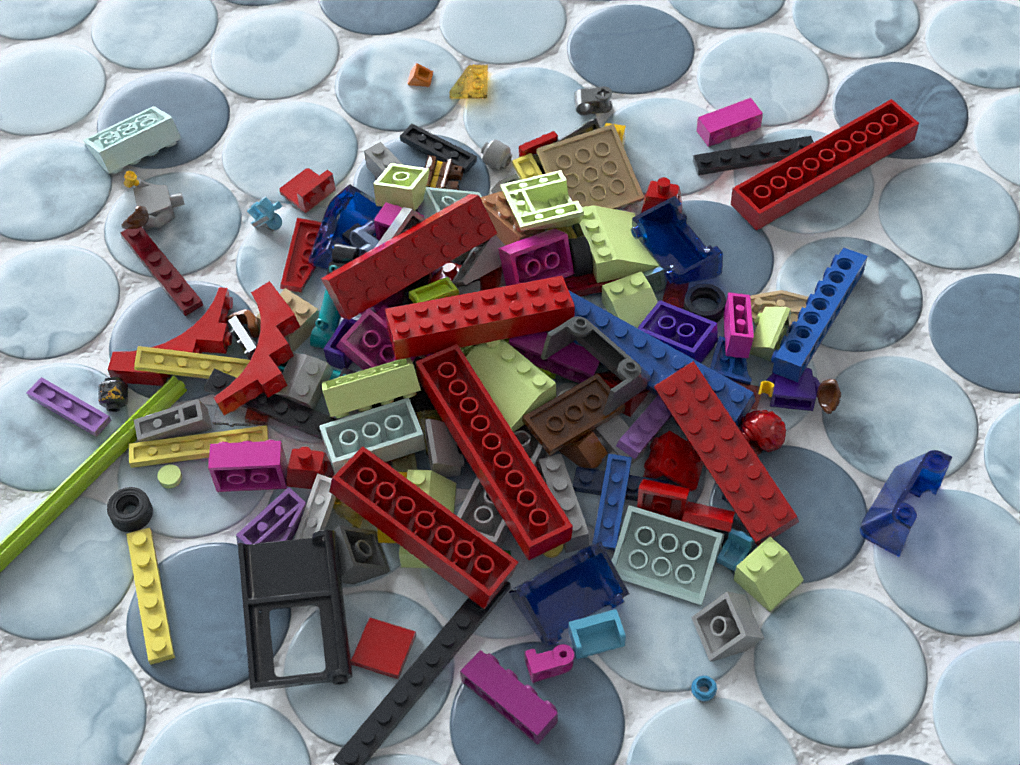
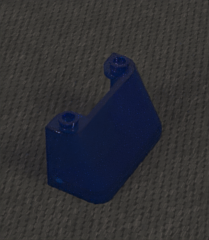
[309,184,382,270]
[630,196,723,285]
[860,450,953,557]
[508,541,630,645]

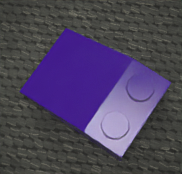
[638,300,718,363]

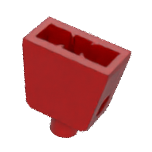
[640,177,683,223]
[286,446,334,489]

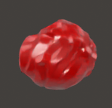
[740,410,787,452]

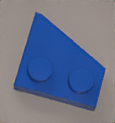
[710,336,752,387]

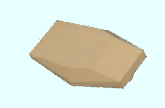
[750,290,808,328]

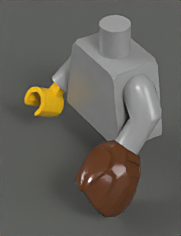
[121,171,185,230]

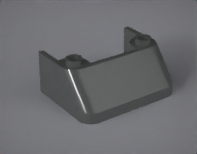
[541,317,650,416]

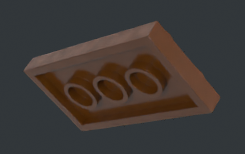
[522,373,626,456]

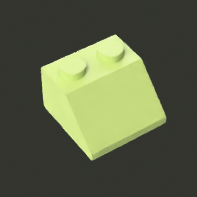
[373,163,429,211]
[750,307,791,361]
[734,537,804,612]

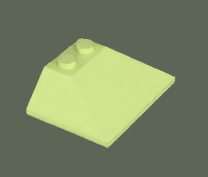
[500,170,584,231]

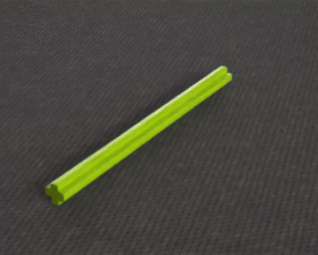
[0,376,187,573]

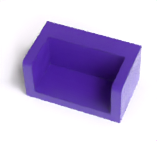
[324,318,357,370]

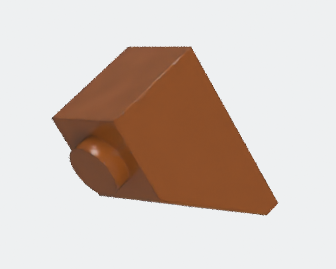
[558,431,608,468]

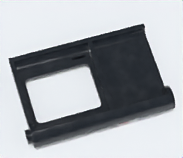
[238,530,353,691]

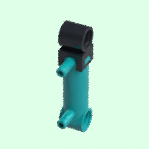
[310,243,360,349]

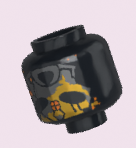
[98,377,128,412]

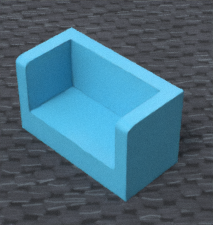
[568,609,626,659]

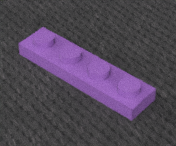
[26,377,111,437]
[616,395,672,459]

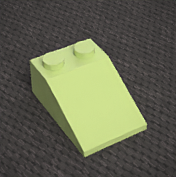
[602,271,658,328]

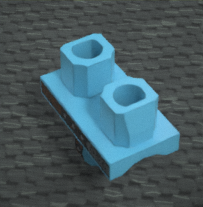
[247,197,283,231]

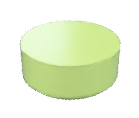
[157,464,182,488]

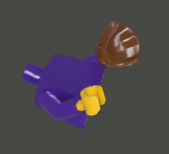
[758,368,842,414]

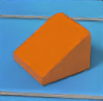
[407,63,434,87]

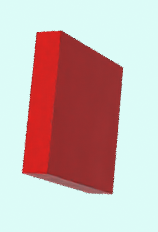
[682,501,735,532]
[351,617,417,680]

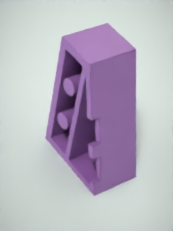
[236,487,306,545]

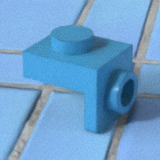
[716,529,753,571]

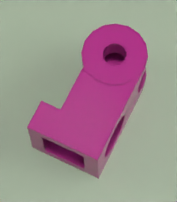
[525,644,574,683]

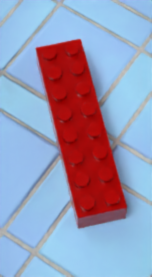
[321,194,498,320]
[385,276,575,360]
[654,361,799,547]
[329,446,519,609]

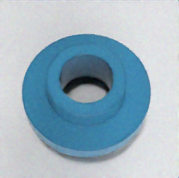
[691,676,717,701]

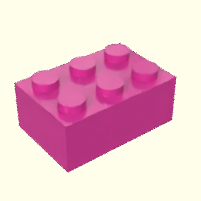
[498,228,574,286]
[336,308,417,370]
[208,440,288,492]

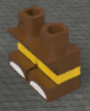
[425,155,463,190]

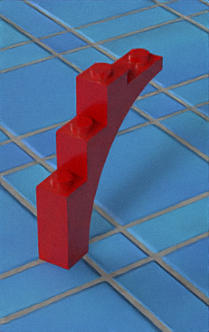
[213,281,300,416]
[107,287,233,386]

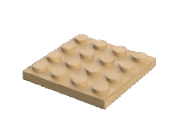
[537,124,645,209]

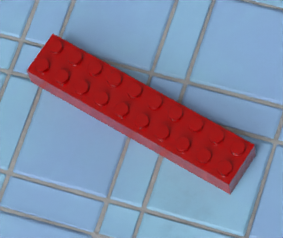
[730,99,919,230]
[416,344,573,561]

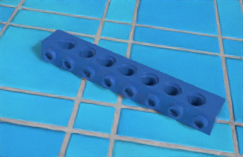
[771,247,868,382]

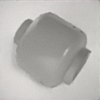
[481,140,512,170]

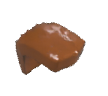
[227,309,260,338]

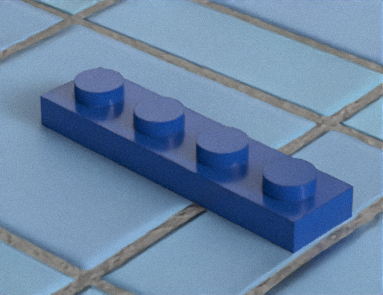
[592,454,632,551]

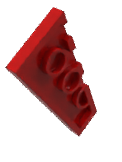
[280,218,338,293]

